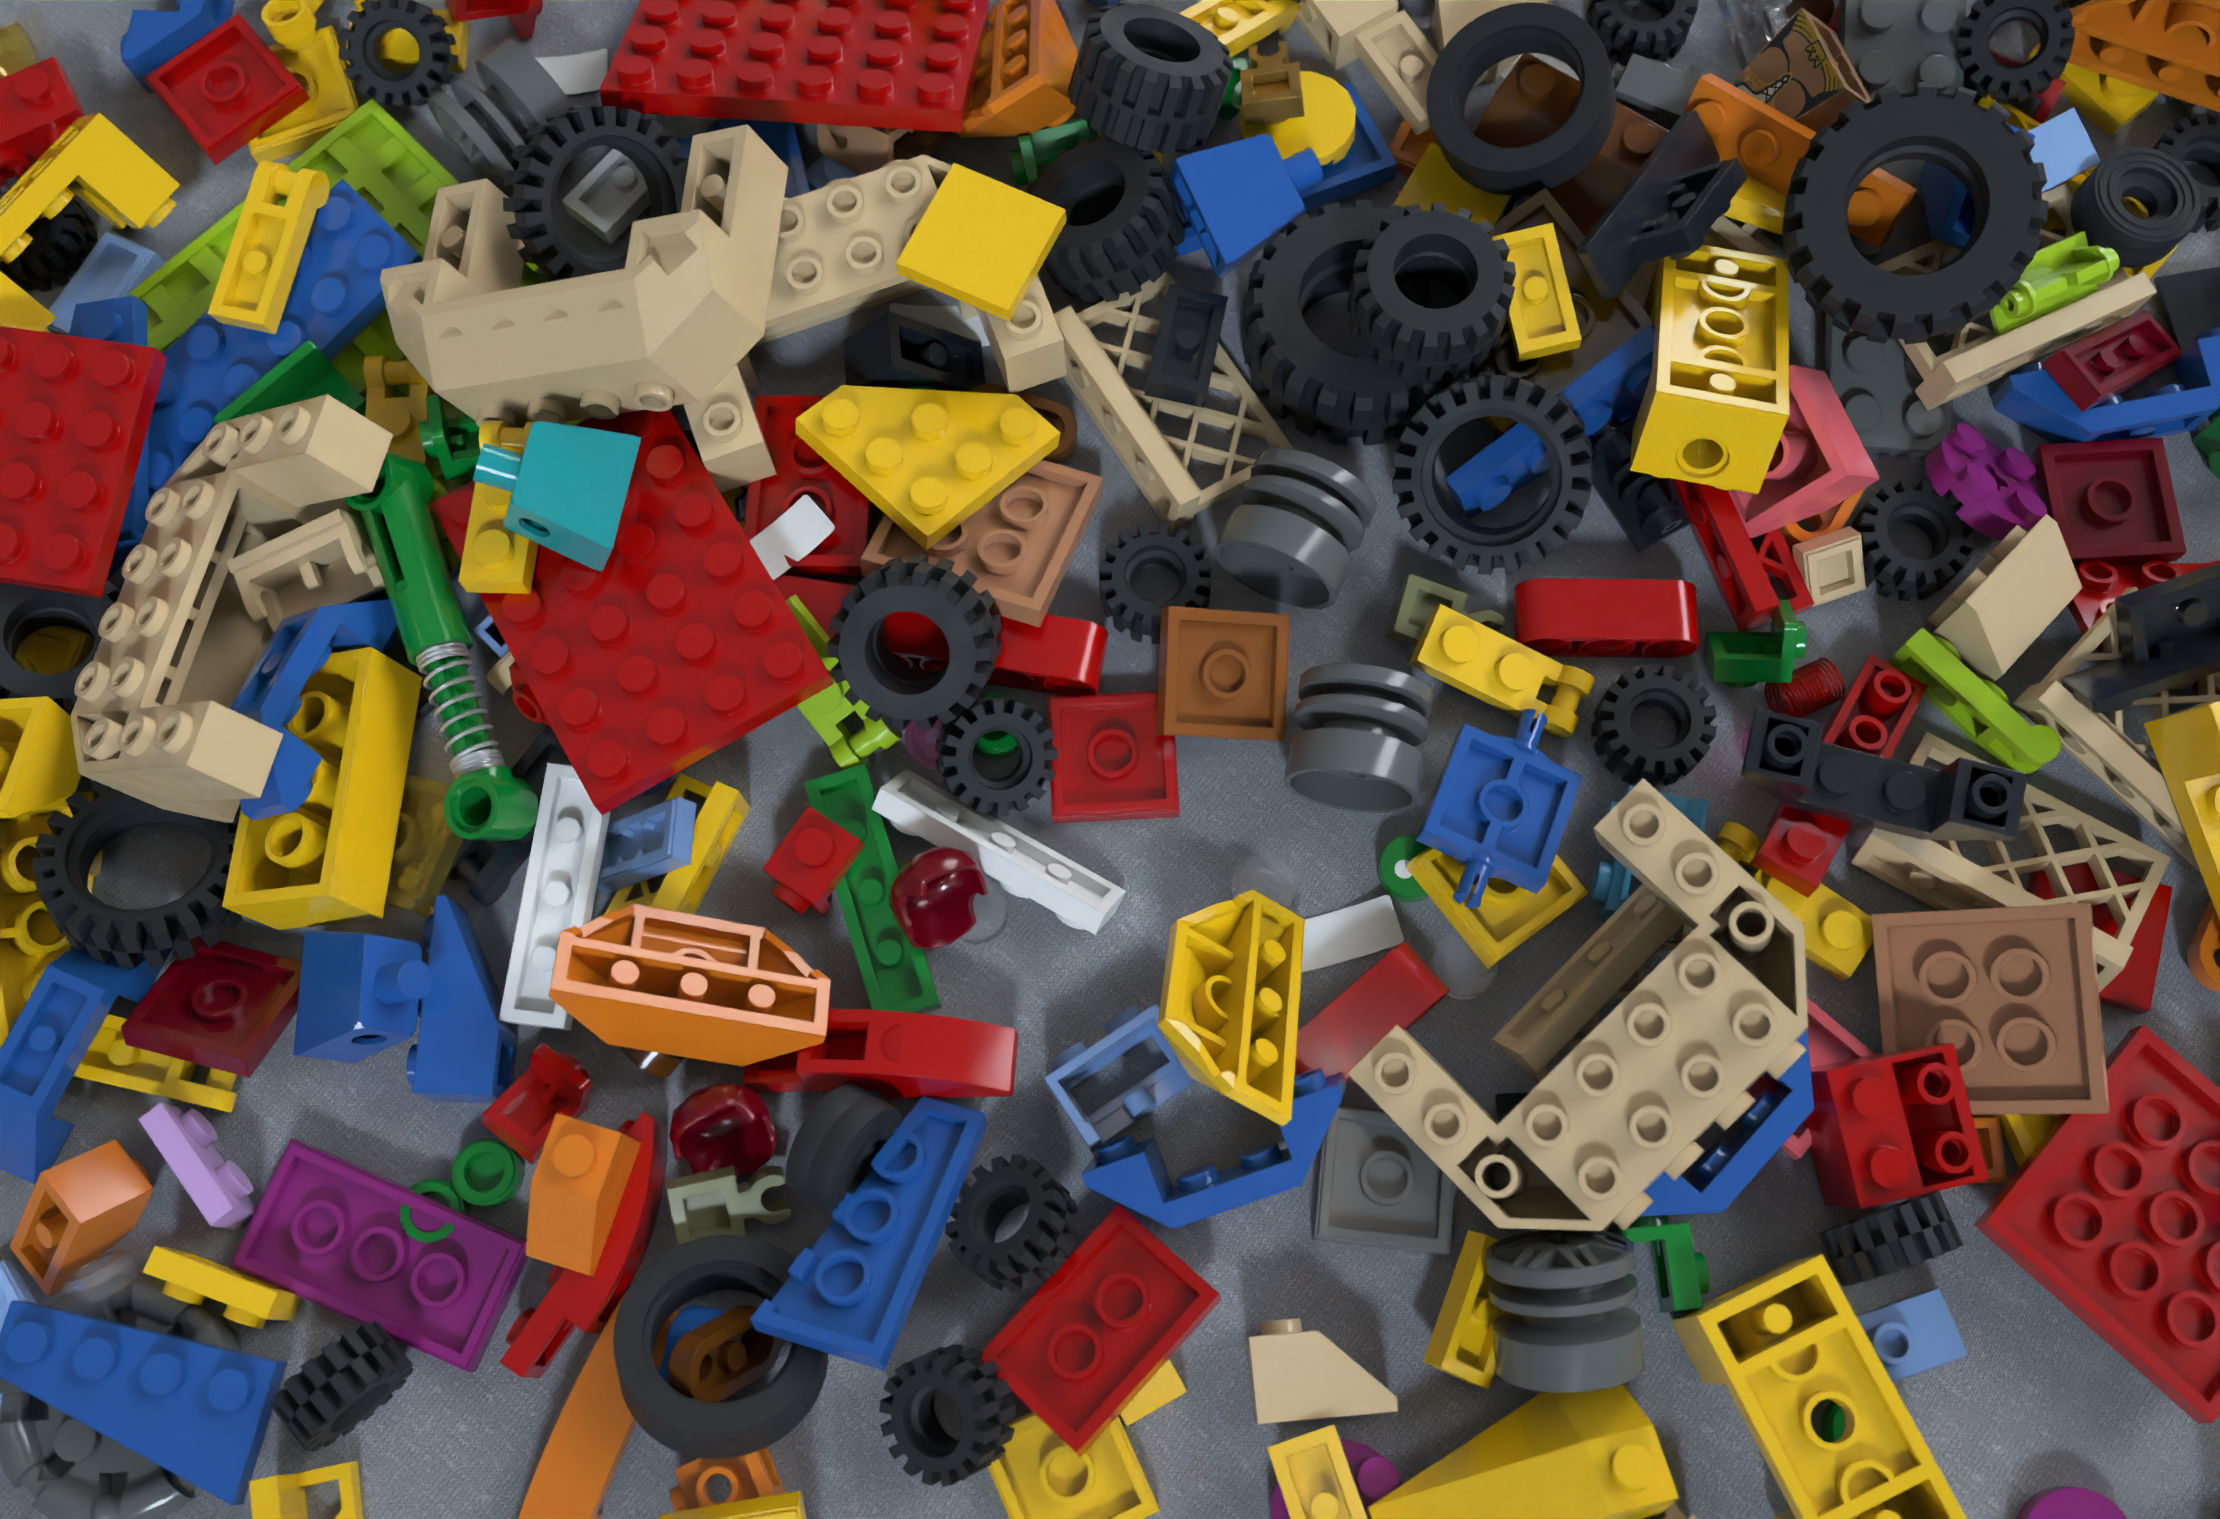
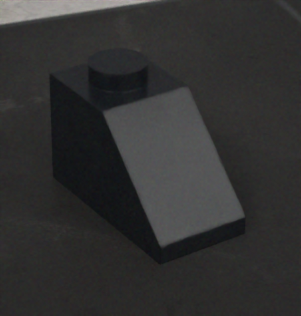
[843,311,985,392]

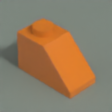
[525,1113,641,1276]
[9,1139,154,1297]

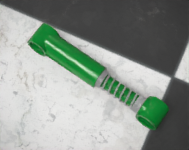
[344,452,539,841]

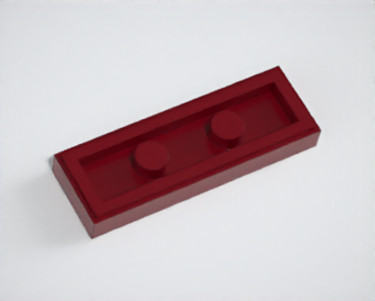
[2042,310,2183,413]

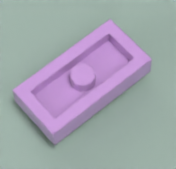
[138,1102,257,1231]

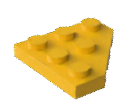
[796,385,1061,551]

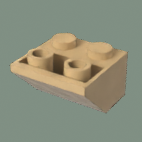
[1927,514,2082,683]

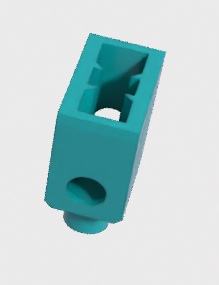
[472,421,641,572]

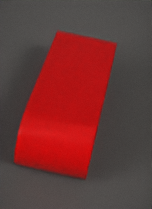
[1514,578,1700,658]
[1294,941,1450,1083]

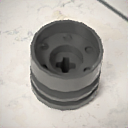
[427,38,574,198]
[1215,448,1377,609]
[1284,663,1433,813]
[1485,1230,1645,1393]

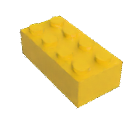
[222,647,422,930]

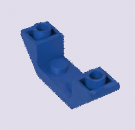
[120,0,235,93]
[1991,327,2220,444]
[229,599,398,821]
[0,947,173,1184]
[1640,1029,1814,1216]
[1081,1069,1347,1229]

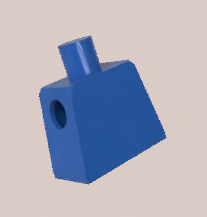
[1168,134,1323,279]
[293,930,433,1063]

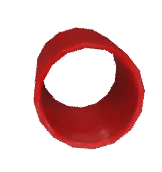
[1764,657,1845,718]

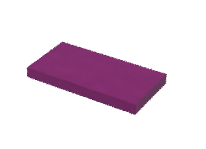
[230,1139,529,1372]

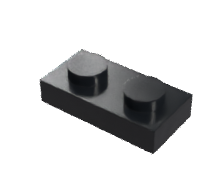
[1144,284,1228,408]

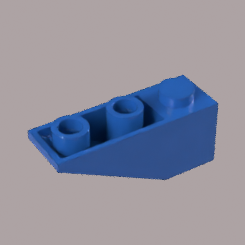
[406,895,518,1103]

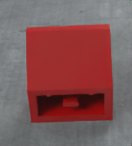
[1804,1043,1989,1209]

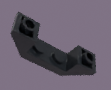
[1741,708,2028,841]

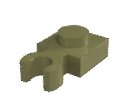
[1386,574,1505,647]
[666,1166,792,1246]

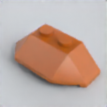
[957,0,1078,138]
[2067,0,2220,112]
[548,904,831,1067]

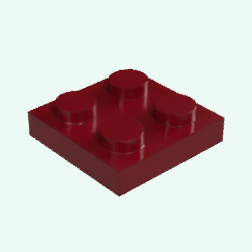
[2030,438,2187,567]
[121,936,302,1078]

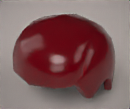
[888,846,988,951]
[669,1083,777,1178]

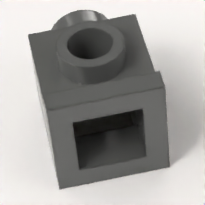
[1612,53,1703,131]

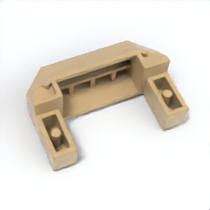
[380,124,788,428]
[683,154,1067,493]
[70,394,393,823]
[1348,778,1808,1231]

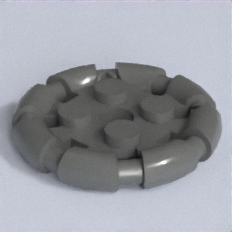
[0,1274,241,1519]

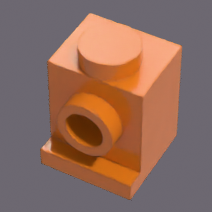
[669,1447,786,1512]

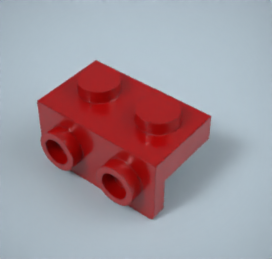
[0,56,86,187]

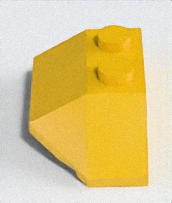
[1157,889,1305,1126]

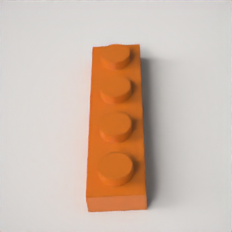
[1683,73,1917,249]

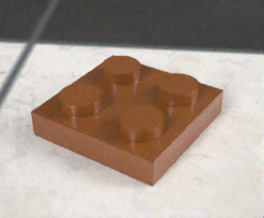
[1156,606,1290,742]

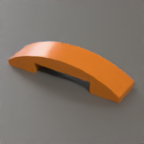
[518,1290,680,1519]

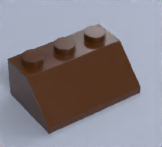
[1474,53,1669,237]

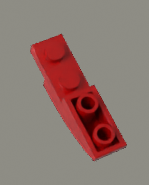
[1750,654,1928,898]
[743,1009,1019,1099]
[500,1111,668,1378]

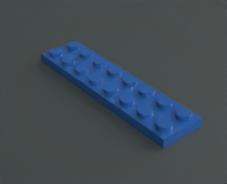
[107,179,423,580]

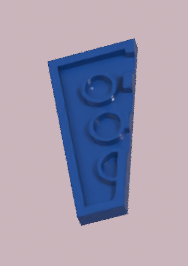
[750,1095,988,1371]

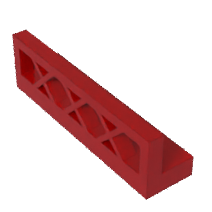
[1670,478,1815,632]

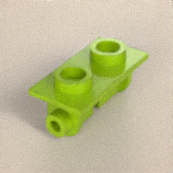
[1989,231,2120,336]

